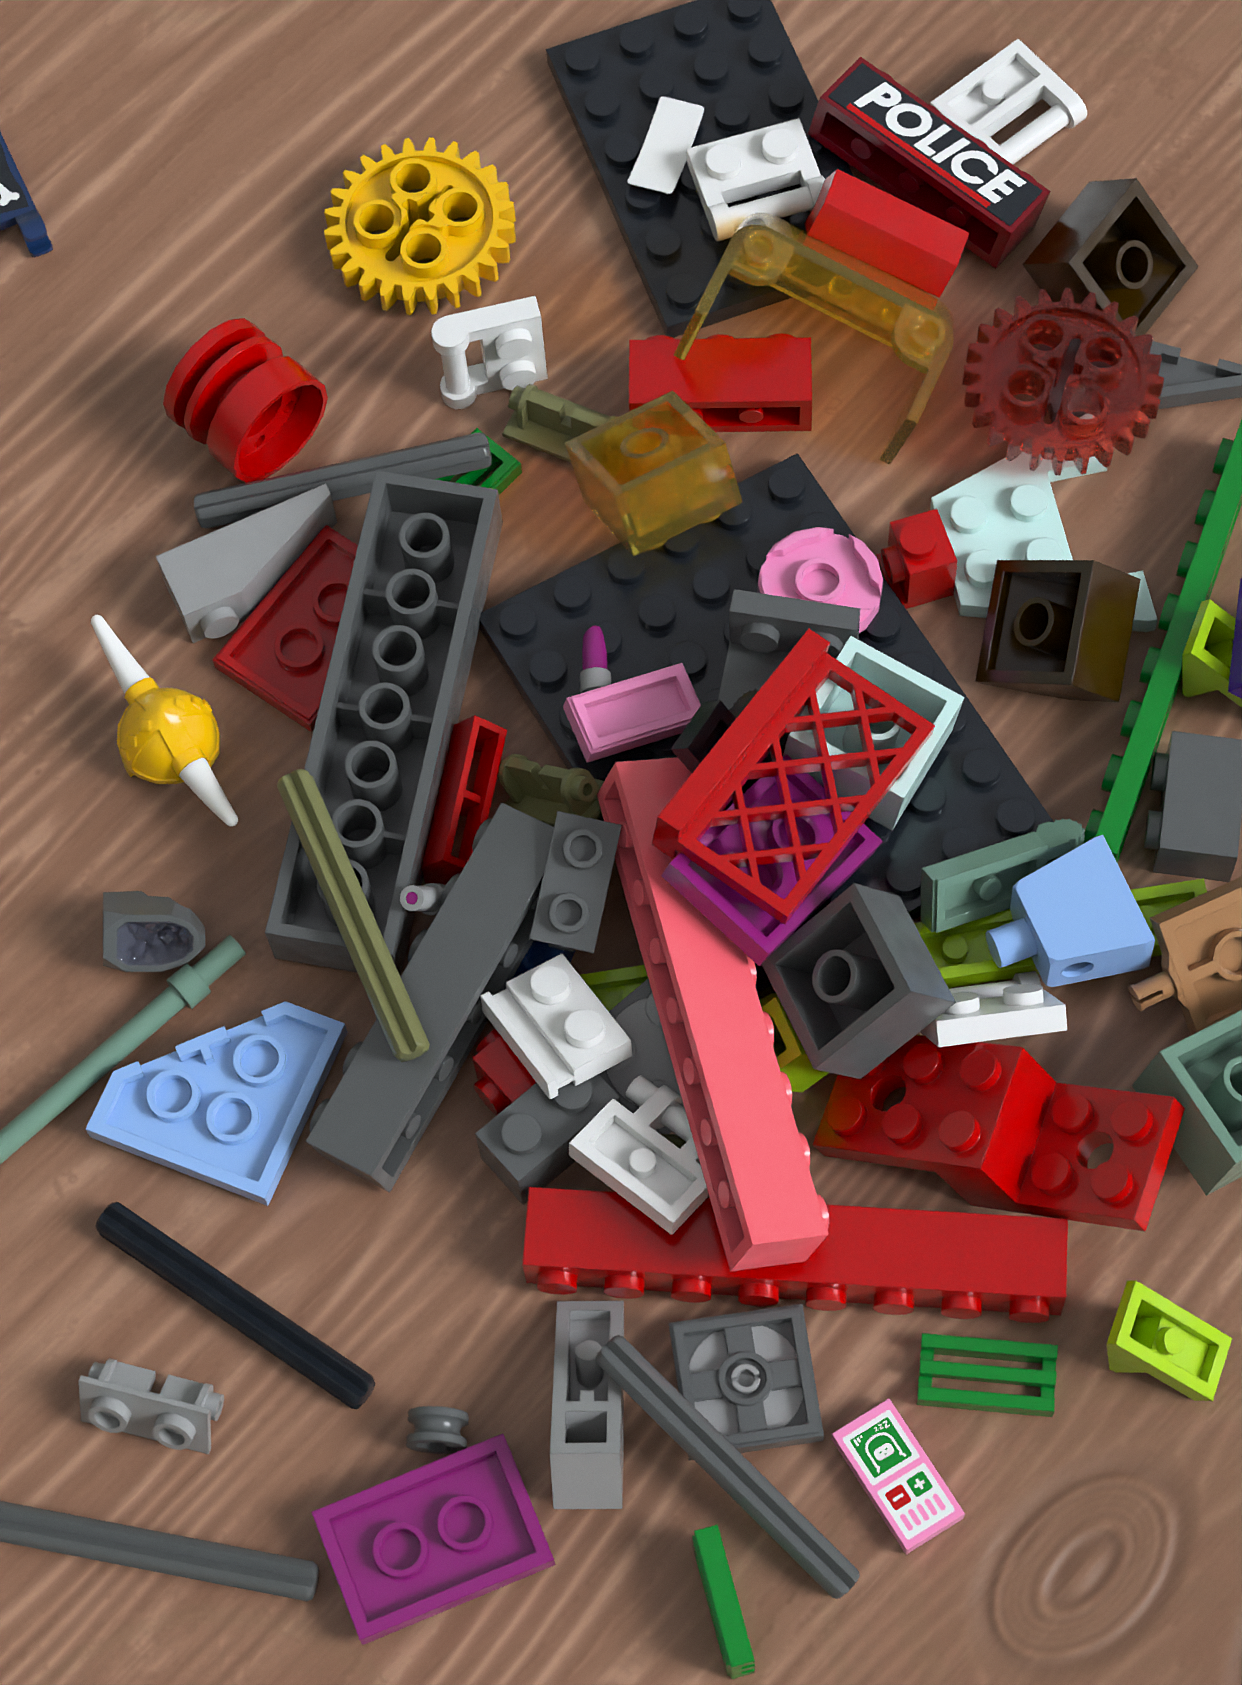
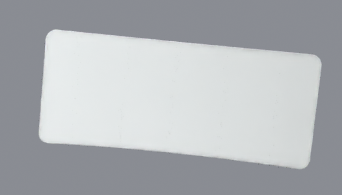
[627,97,704,194]

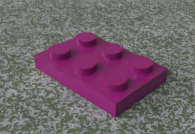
[661,754,883,966]
[312,1433,556,1645]

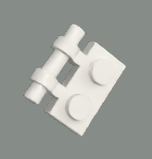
[569,1075,709,1235]

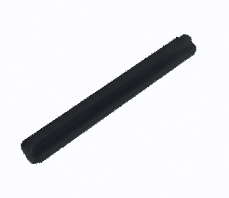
[95,1202,375,1409]

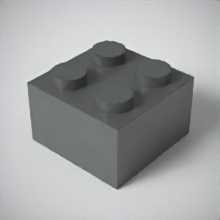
[762,883,956,1079]

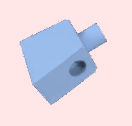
[986,835,1155,987]

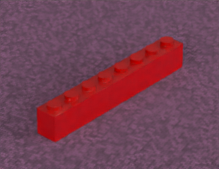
[522,1187,1068,1323]

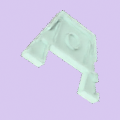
[930,413,1157,632]

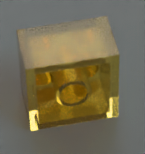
[565,391,743,556]

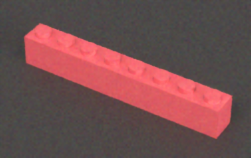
[597,757,829,1272]

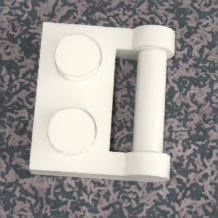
[930,39,1087,164]
[686,118,825,241]
[431,296,548,409]
[920,971,1067,1047]

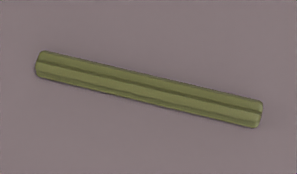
[277,769,430,1062]

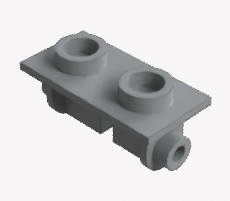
[78,1358,224,1454]

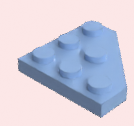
[86,1001,347,1206]

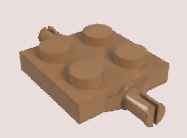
[1128,877,1242,1035]

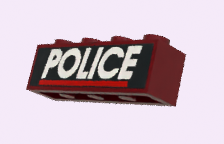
[808,57,1051,269]

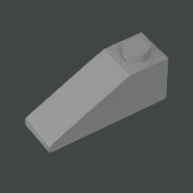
[156,484,337,643]
[550,1301,624,1509]

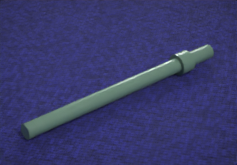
[0,935,246,1165]

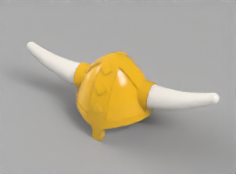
[91,615,238,826]

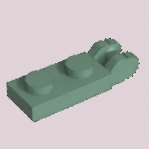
[920,818,1085,933]

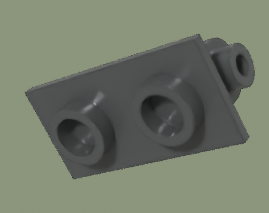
[529,811,622,954]

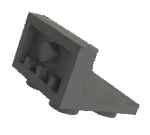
[718,589,861,748]

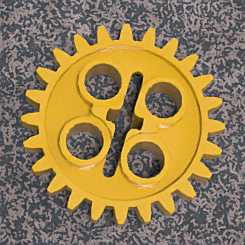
[324,137,516,315]

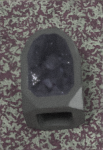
[103,891,205,972]

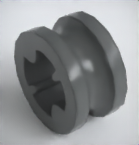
[406,1406,469,1454]

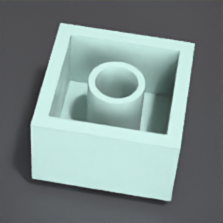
[783,636,965,830]

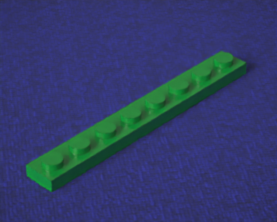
[1084,419,1242,864]

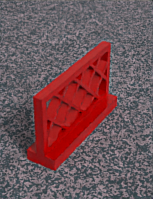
[651,629,935,925]

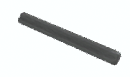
[194,432,492,528]
[595,1335,860,1599]
[0,1501,320,1601]

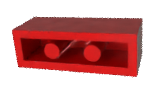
[629,333,812,433]

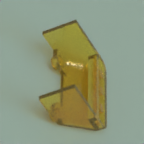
[674,213,954,465]

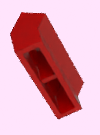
[805,169,969,298]
[422,715,507,885]

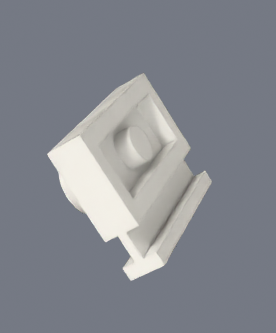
[480,954,632,1099]

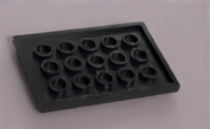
[546,0,877,338]

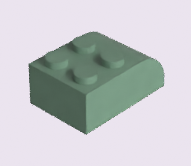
[1132,1010,1242,1196]

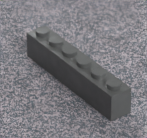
[306,803,554,1193]

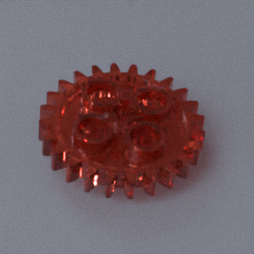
[962,288,1164,476]

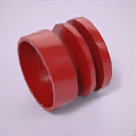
[163,318,328,483]

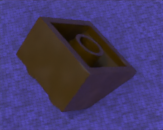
[1022,178,1198,338]
[975,560,1141,702]

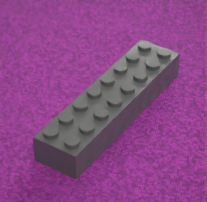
[265,470,503,977]

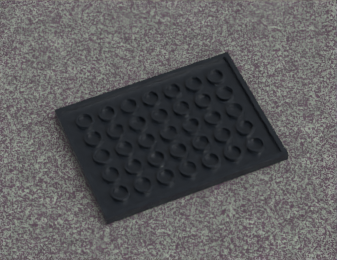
[479,453,1054,1000]

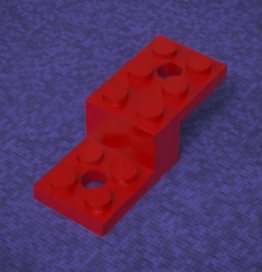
[812,1035,1185,1232]

